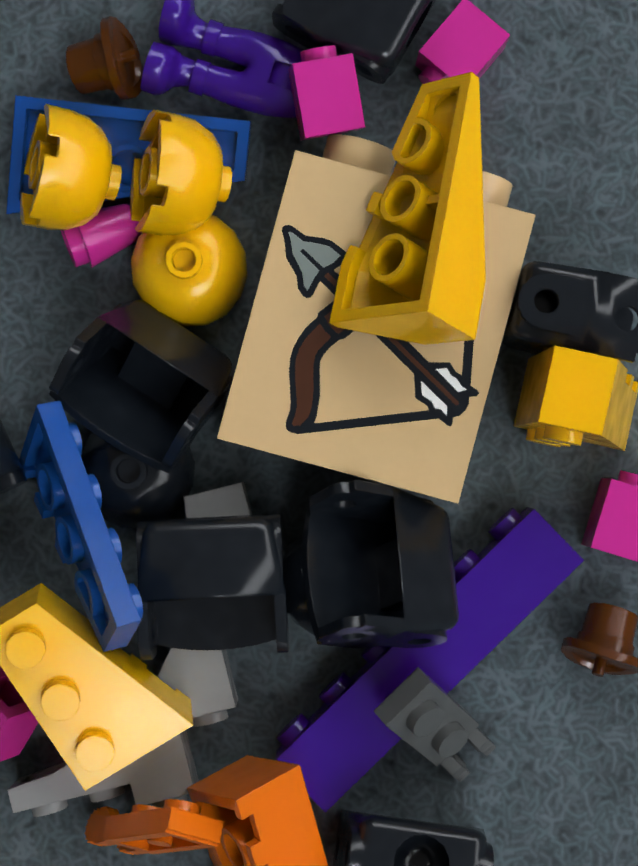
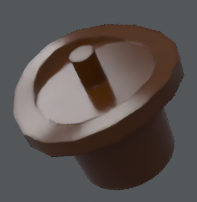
[66,16,143,100]
[561,603,638,677]

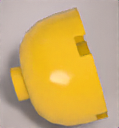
[20,104,122,231]
[130,110,232,235]
[131,215,248,327]

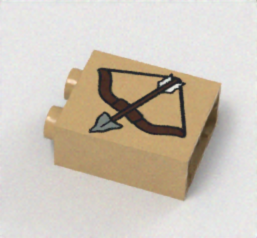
[217,134,536,504]

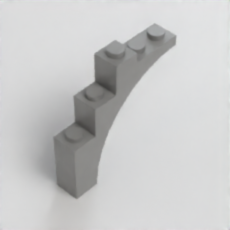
[7,482,252,817]

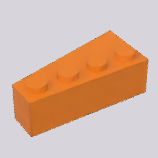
[187,755,328,866]

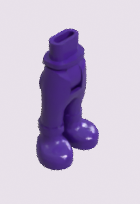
[141,0,304,118]

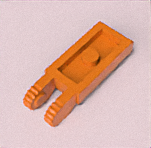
[84,799,224,855]

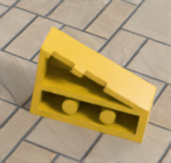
[514,345,638,451]
[0,583,194,791]

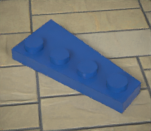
[6,95,252,214]
[19,400,143,652]

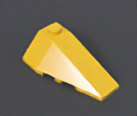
[329,72,486,345]

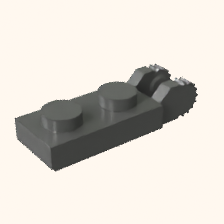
[374,667,496,782]

